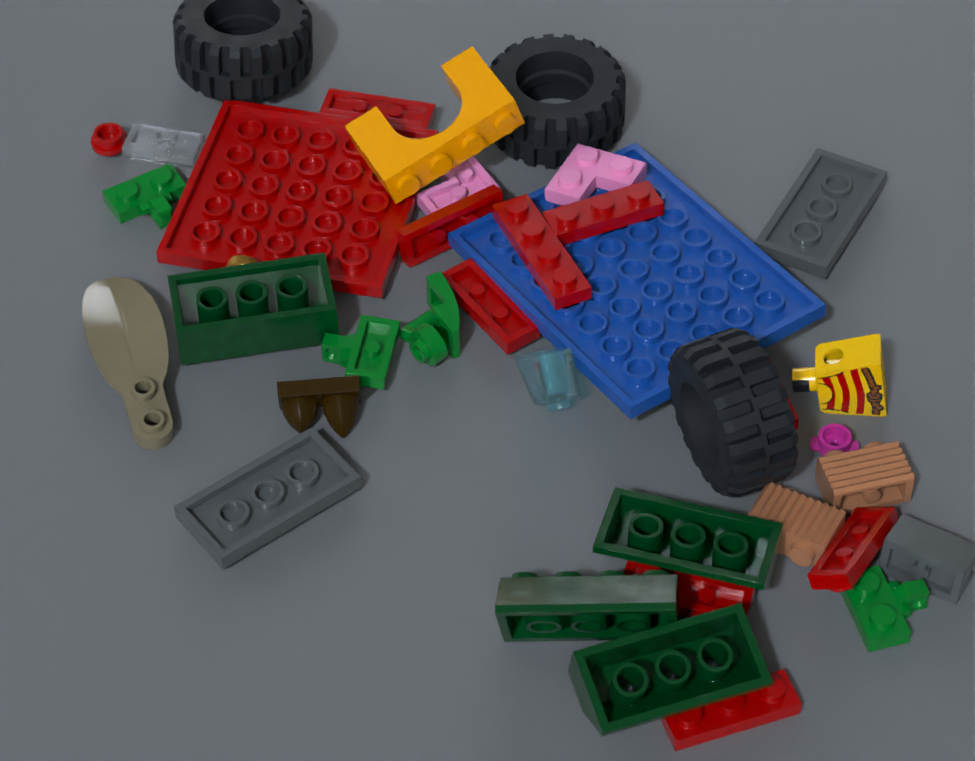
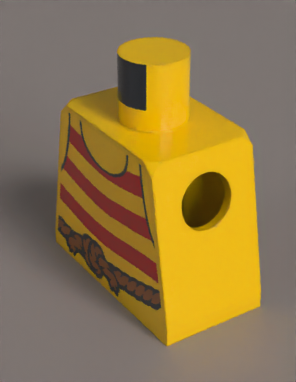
[792,334,887,417]

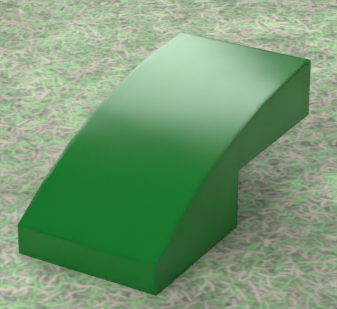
[426,271,461,359]

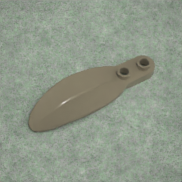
[82,277,174,450]

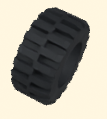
[173,0,313,103]
[489,34,626,169]
[668,328,799,498]

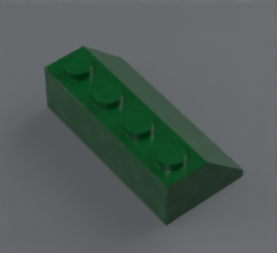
[167,252,339,366]
[592,487,783,591]
[495,570,679,642]
[568,603,773,737]

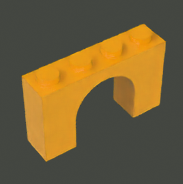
[345,46,525,204]

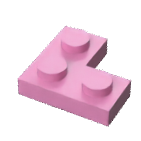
[545,144,647,205]
[416,156,501,215]

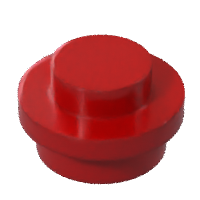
[91,122,128,156]

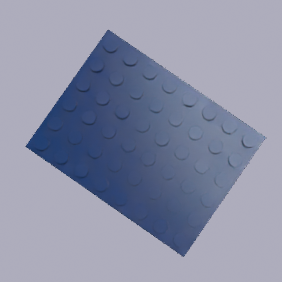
[448,142,826,420]

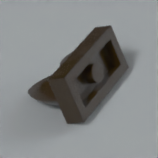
[277,375,361,438]

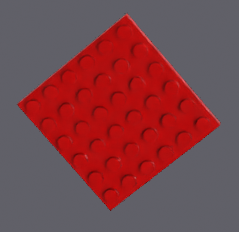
[156,100,439,299]

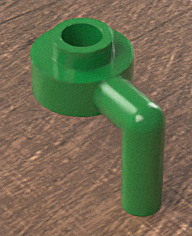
[399,308,448,366]

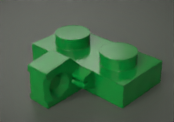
[102,163,186,230]
[322,314,400,390]
[840,565,930,652]

